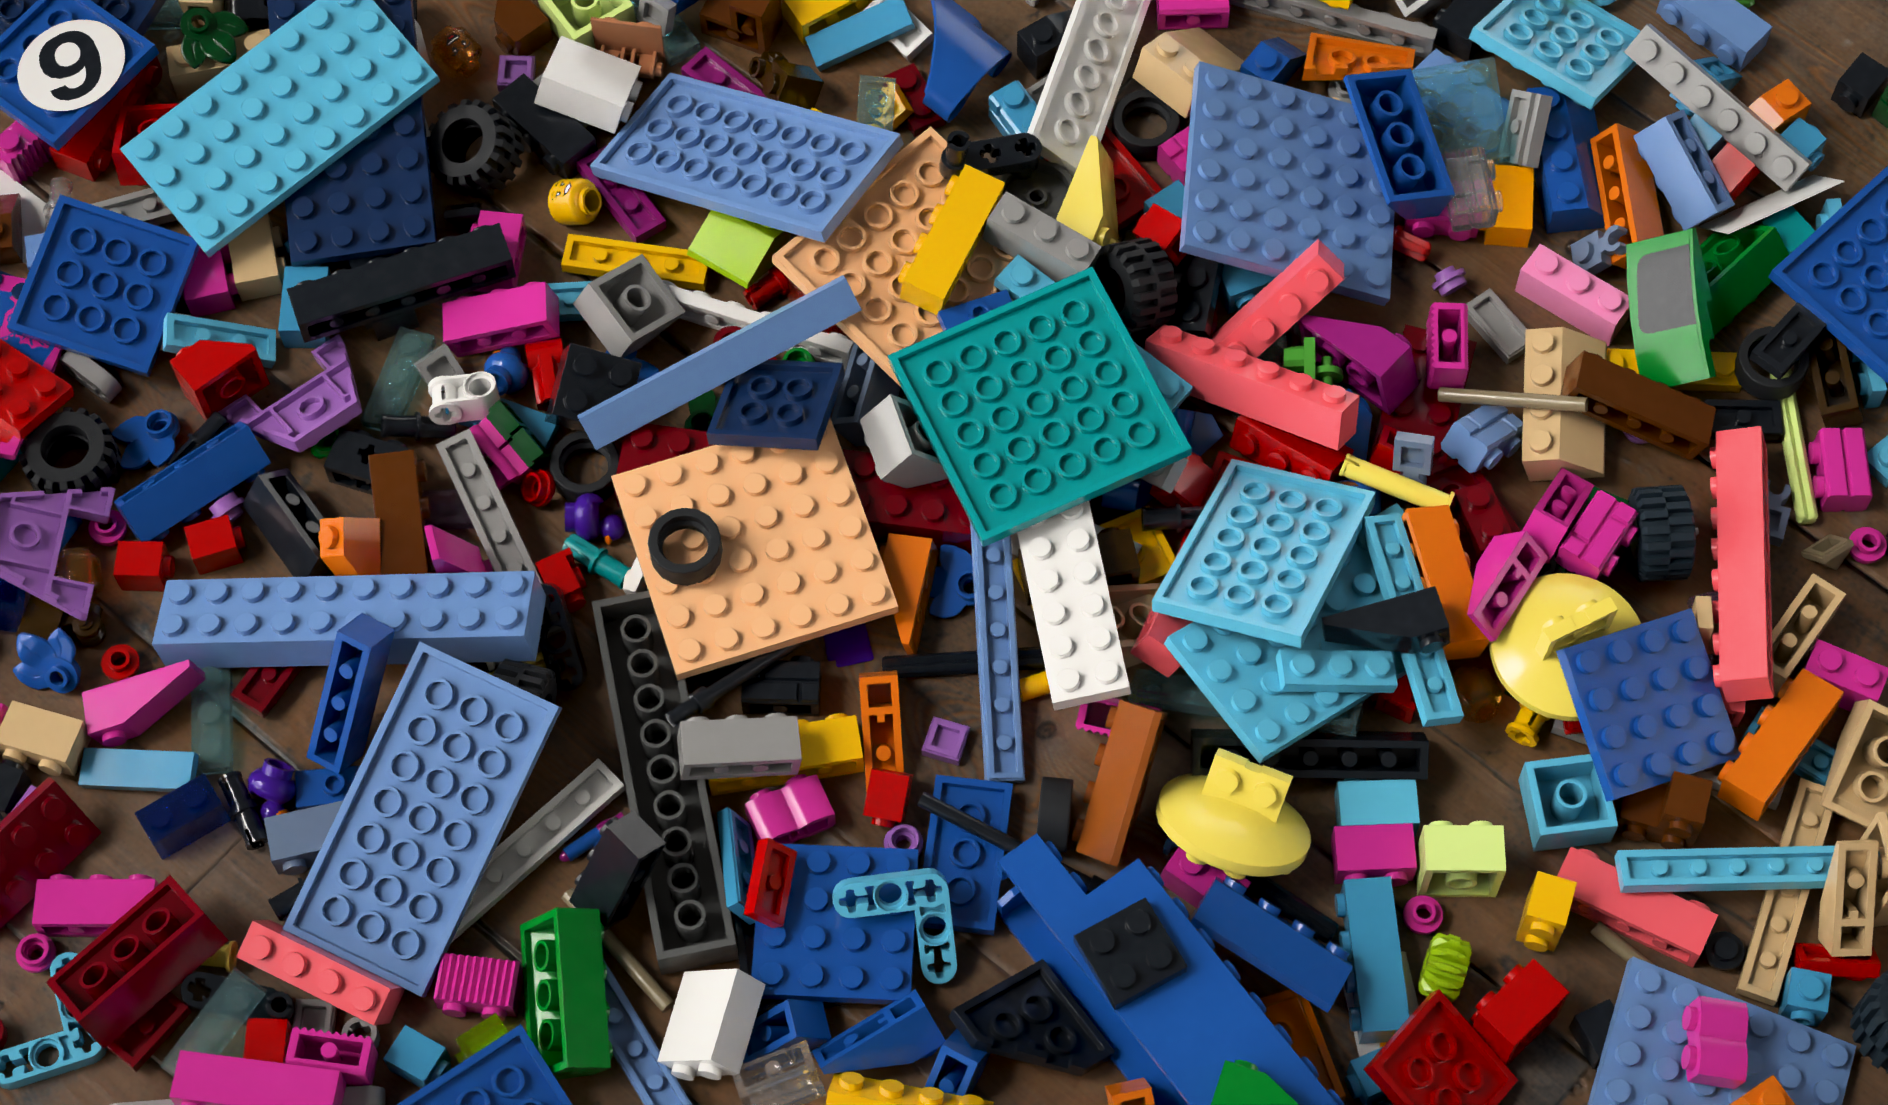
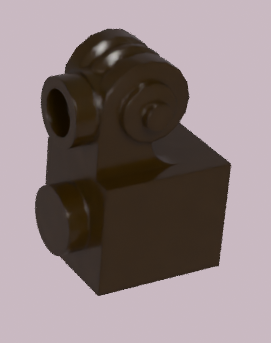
[749,52,824,109]
[16,594,106,647]

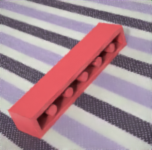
[1144,324,1360,450]

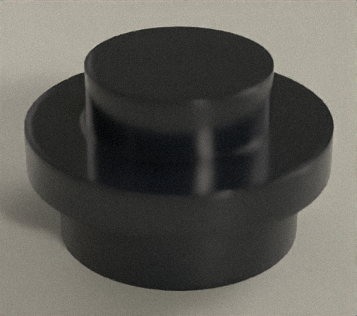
[1704,931,1745,971]

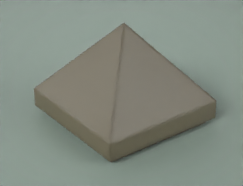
[1801,534,1854,570]

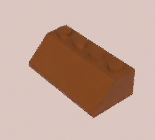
[1072,700,1168,867]

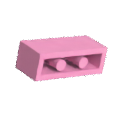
[1515,244,1630,346]

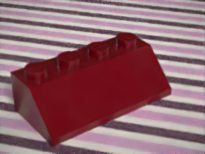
[46,875,229,1049]

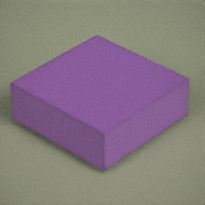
[497,55,536,92]
[921,716,970,766]

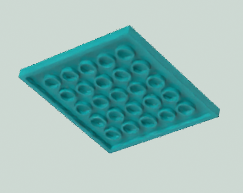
[888,267,1192,547]

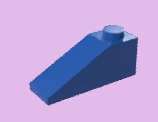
[812,989,946,1075]

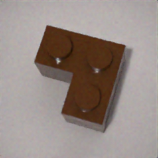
[699,0,783,55]
[1616,771,1713,849]

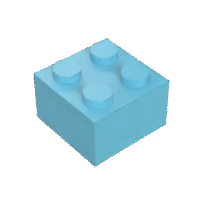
[1518,754,1618,852]

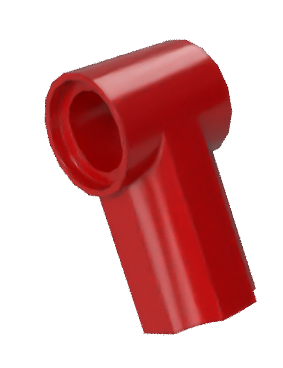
[525,338,564,412]

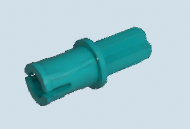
[562,534,631,590]

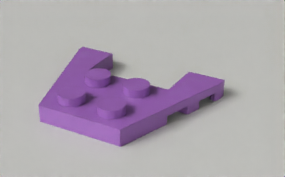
[218,334,363,453]
[0,487,115,621]

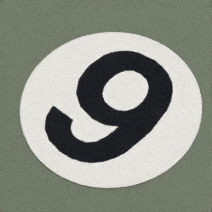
[17,20,125,111]

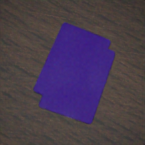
[824,623,874,668]

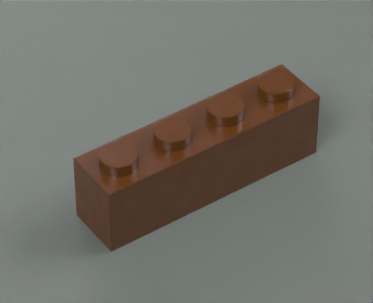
[1561,350,1716,460]
[368,449,436,575]

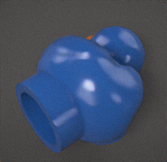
[484,347,530,396]

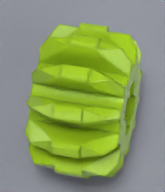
[1418,933,1472,1003]

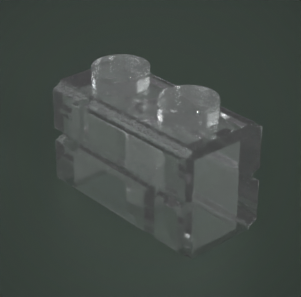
[1441,146,1503,232]
[732,1040,827,1105]

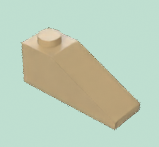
[1818,840,1879,957]

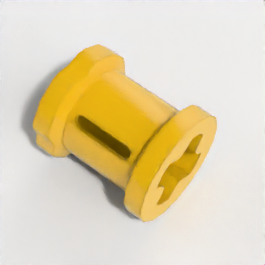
[1505,703,1551,747]

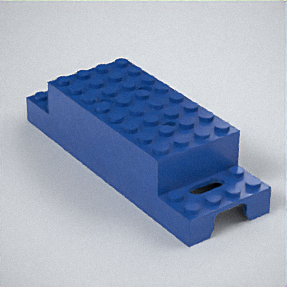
[997,833,1344,1105]

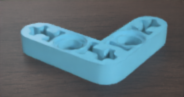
[832,868,957,984]
[0,952,107,1090]

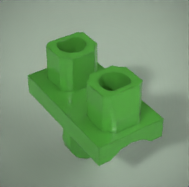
[1284,337,1344,385]

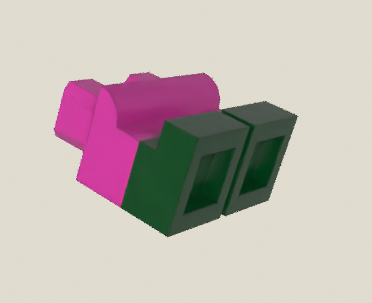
[470,400,551,490]

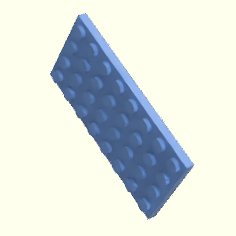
[590,72,904,243]
[283,641,562,997]

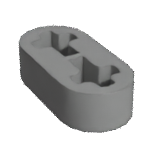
[59,351,122,403]

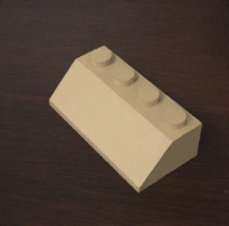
[1522,327,1607,481]

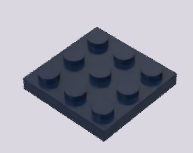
[706,359,845,450]

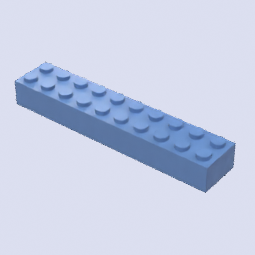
[152,571,546,668]

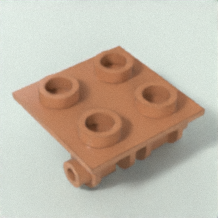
[590,17,667,80]

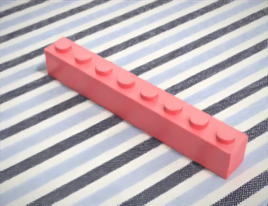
[1710,426,1774,703]

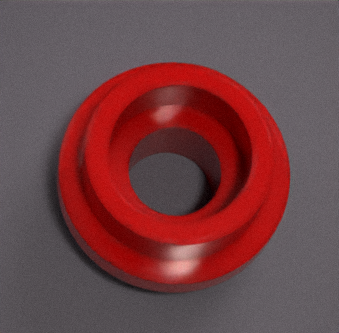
[521,469,555,507]
[101,644,140,681]

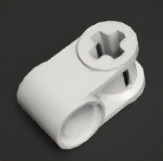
[428,371,500,425]

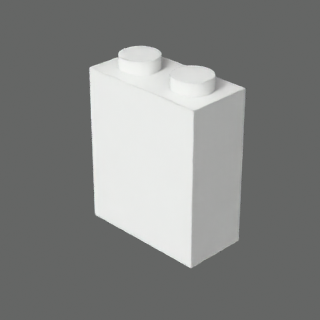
[534,36,643,134]
[657,969,766,1081]

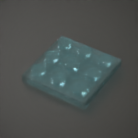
[1411,57,1510,171]

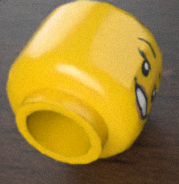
[548,178,602,225]

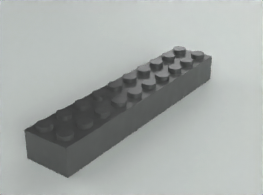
[592,591,739,975]

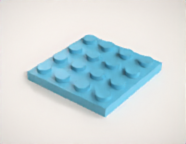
[1469,0,1640,110]

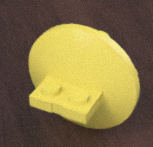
[1489,573,1641,721]
[1156,748,1311,880]

